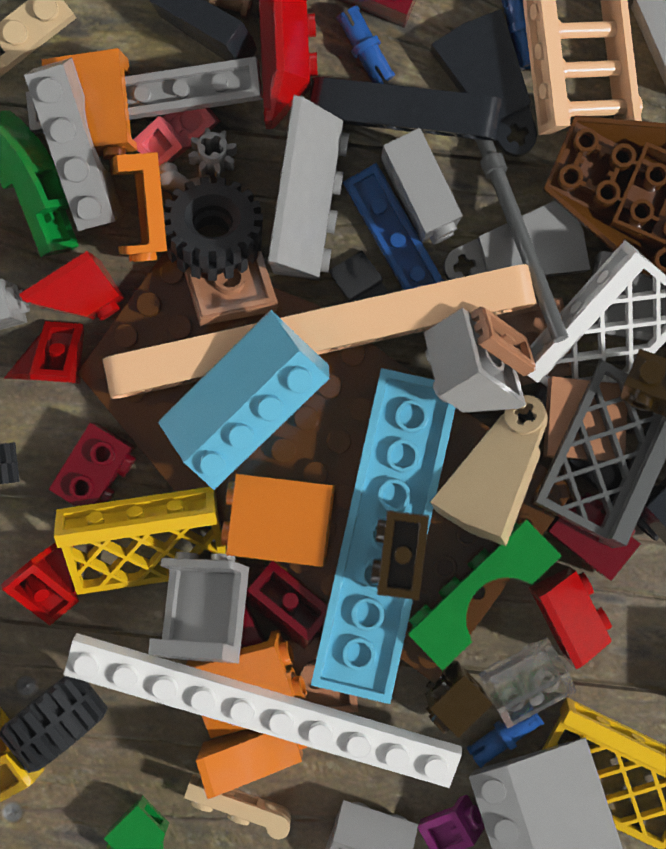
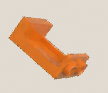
[41,48,137,160]
[109,152,167,262]
[221,474,335,567]
[186,629,307,738]

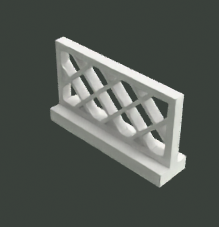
[528,240,666,387]

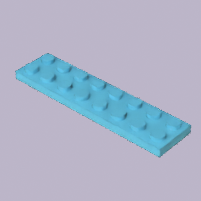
[311,368,456,704]

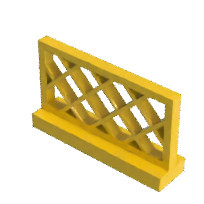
[54,487,227,595]
[542,697,666,849]

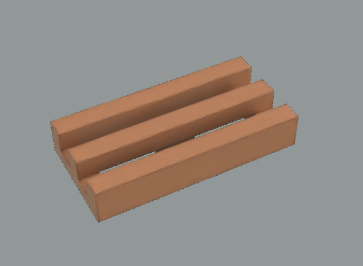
[470,306,536,377]

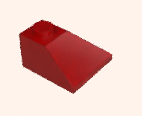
[19,251,125,321]

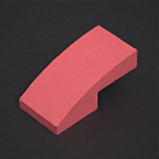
[133,108,221,166]

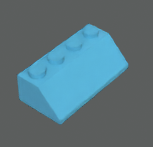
[158,310,329,490]

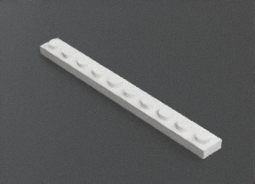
[64,633,462,788]

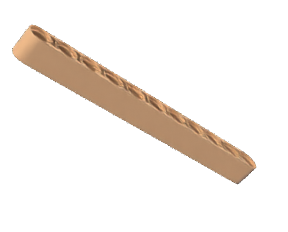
[102,264,537,399]

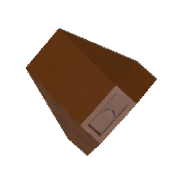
[543,116,666,279]

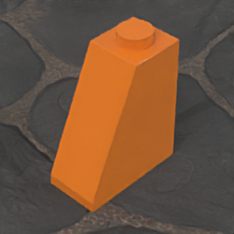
[196,729,308,799]

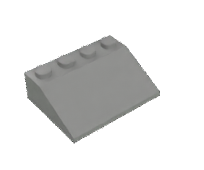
[268,95,350,281]
[469,737,623,849]

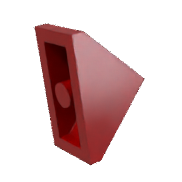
[3,321,84,384]
[0,542,79,626]

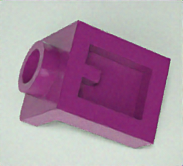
[418,794,485,849]

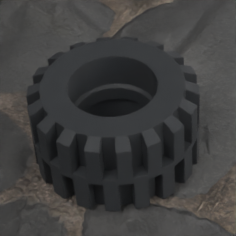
[0,676,108,773]

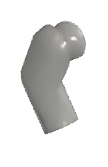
[159,162,212,195]

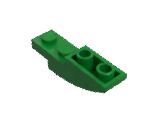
[0,110,79,257]

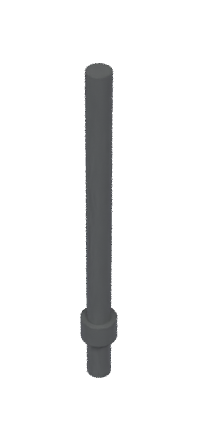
[475,139,569,343]

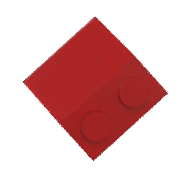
[529,567,612,670]

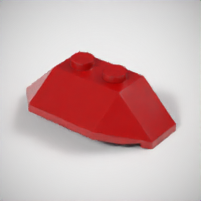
[259,0,318,129]

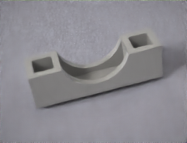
[24,58,123,231]

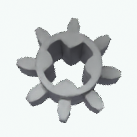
[188,128,237,179]

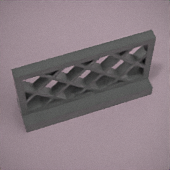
[533,360,666,548]

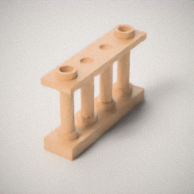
[523,0,643,135]

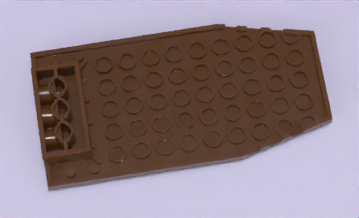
[78,251,571,684]

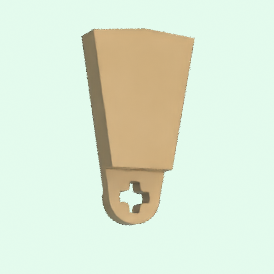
[430,395,548,546]

